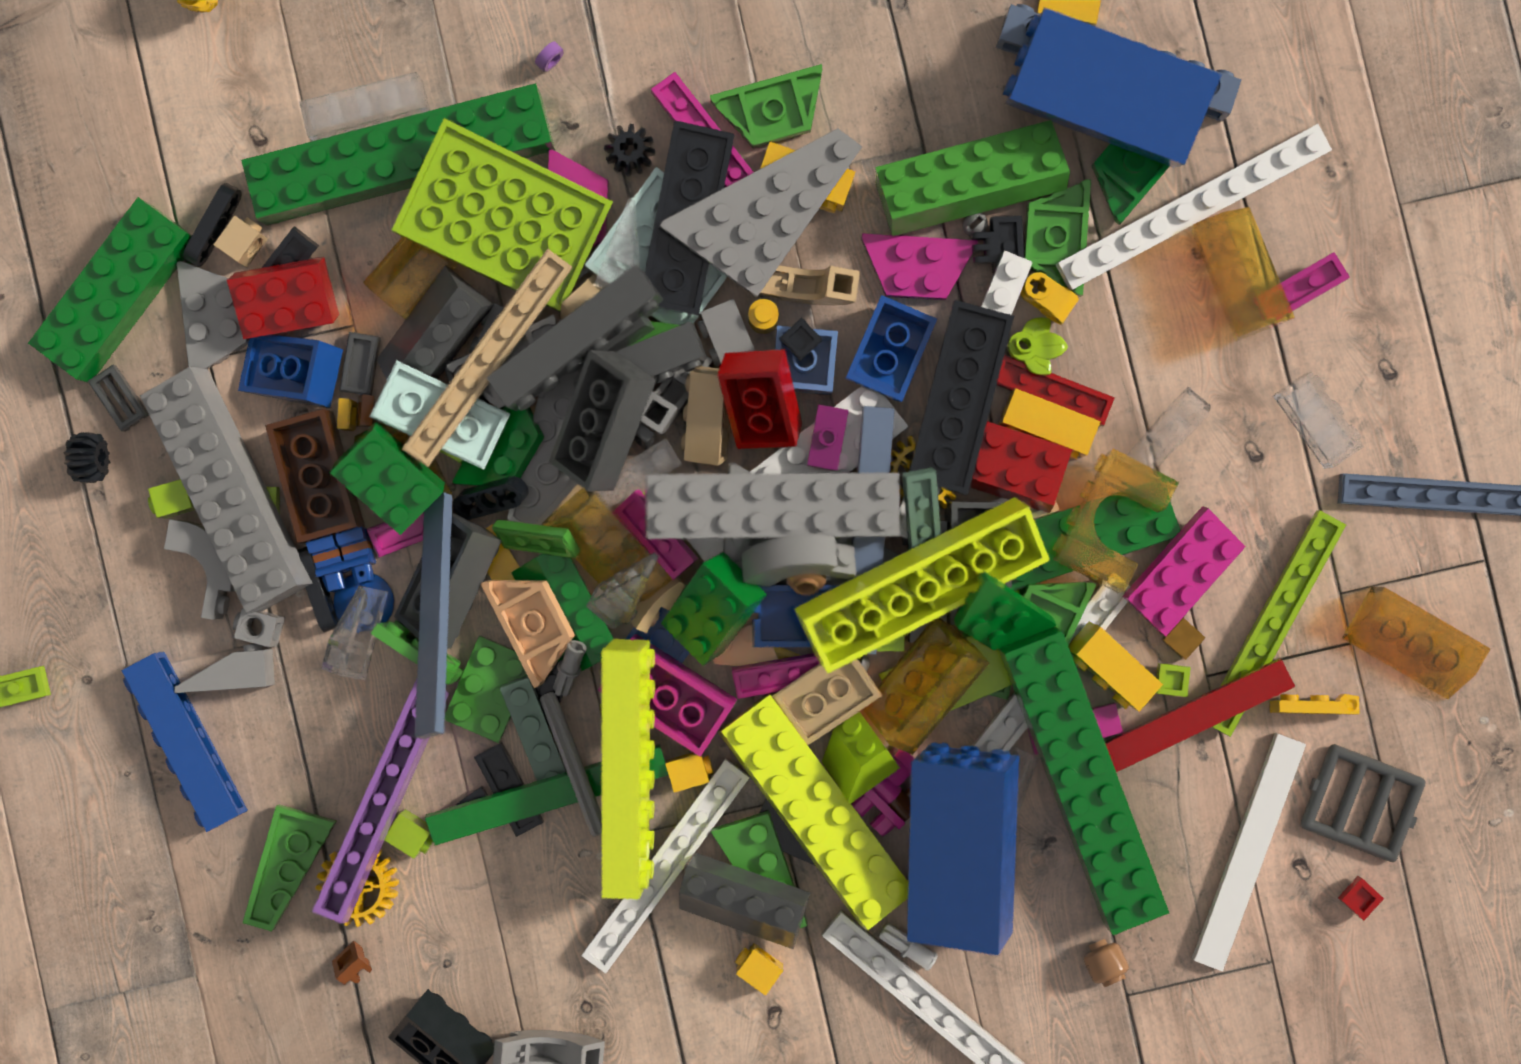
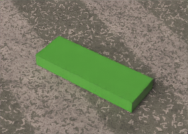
[492,519,581,558]

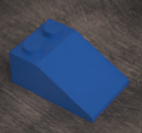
[845,295,937,403]
[238,335,343,408]

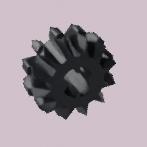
[604,123,656,177]
[63,432,111,483]

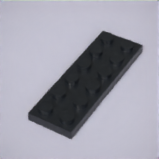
[644,120,735,316]
[909,300,1014,495]

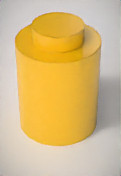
[748,299,779,334]

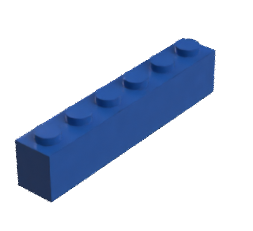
[121,652,248,832]

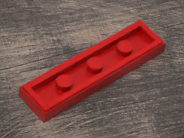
[997,355,1115,426]

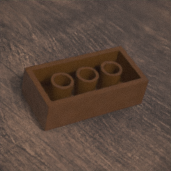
[265,409,365,543]

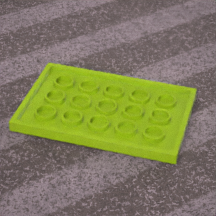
[392,118,613,312]

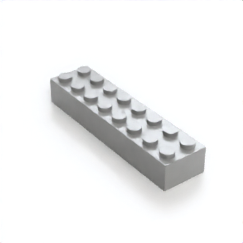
[140,367,312,613]
[645,473,900,539]

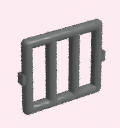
[1301,744,1426,862]

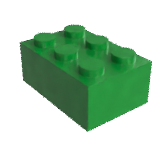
[330,421,445,535]
[660,551,767,666]

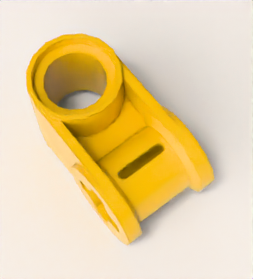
[1020,272,1079,325]

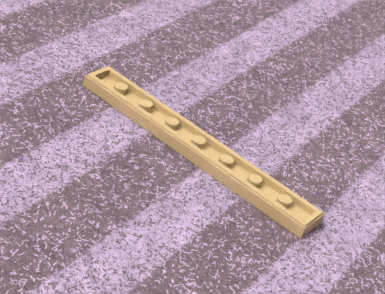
[402,249,573,467]

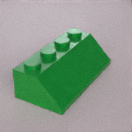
[511,554,615,672]

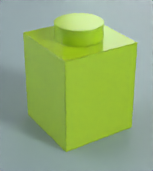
[148,479,195,519]
[384,809,433,859]

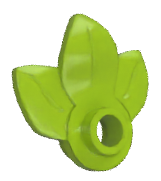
[1008,317,1068,375]

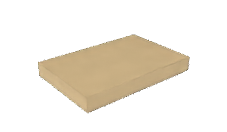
[772,659,882,745]

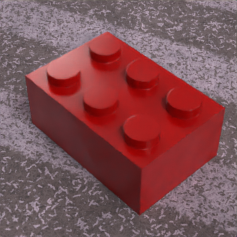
[227,257,339,339]
[717,349,802,449]
[970,421,1073,513]

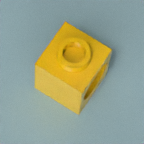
[665,752,714,793]
[735,943,783,996]

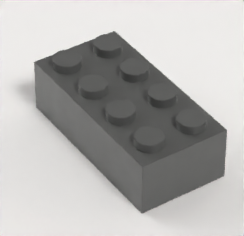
[549,350,656,491]

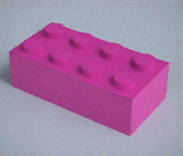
[597,634,737,757]

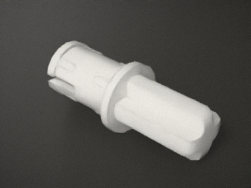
[879,923,938,971]

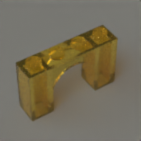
[1053,448,1179,593]

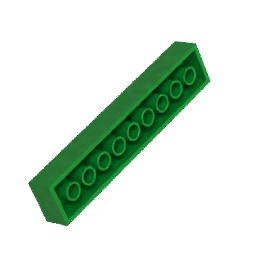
[241,83,556,226]
[998,626,1169,936]

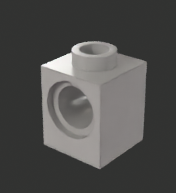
[233,608,285,647]

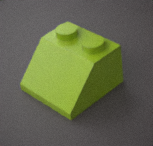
[822,711,900,804]

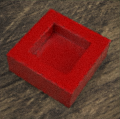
[1338,876,1384,921]

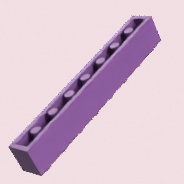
[312,678,449,924]

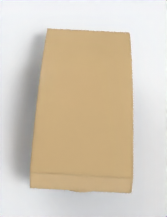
[628,576,685,634]

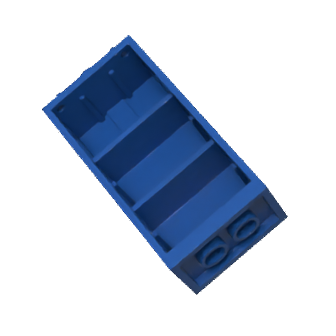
[1002,8,1222,168]
[907,742,1019,956]

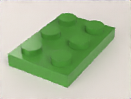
[370,620,464,685]
[445,636,527,743]

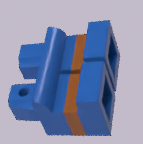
[306,527,377,593]

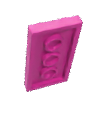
[1122,506,1245,637]

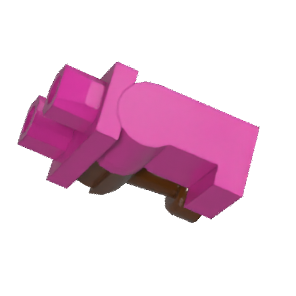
[851,743,915,837]

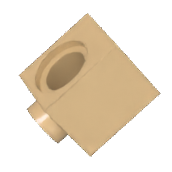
[214,215,268,267]

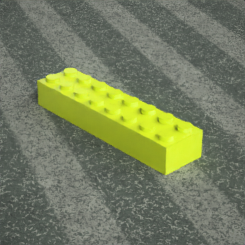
[794,497,1050,673]
[602,639,655,900]
[717,694,909,930]

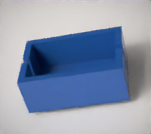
[752,585,840,647]

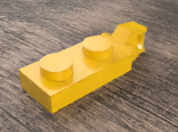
[1270,694,1360,715]

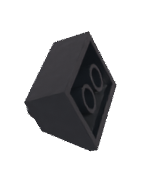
[388,989,494,1064]

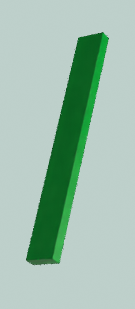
[425,744,668,846]

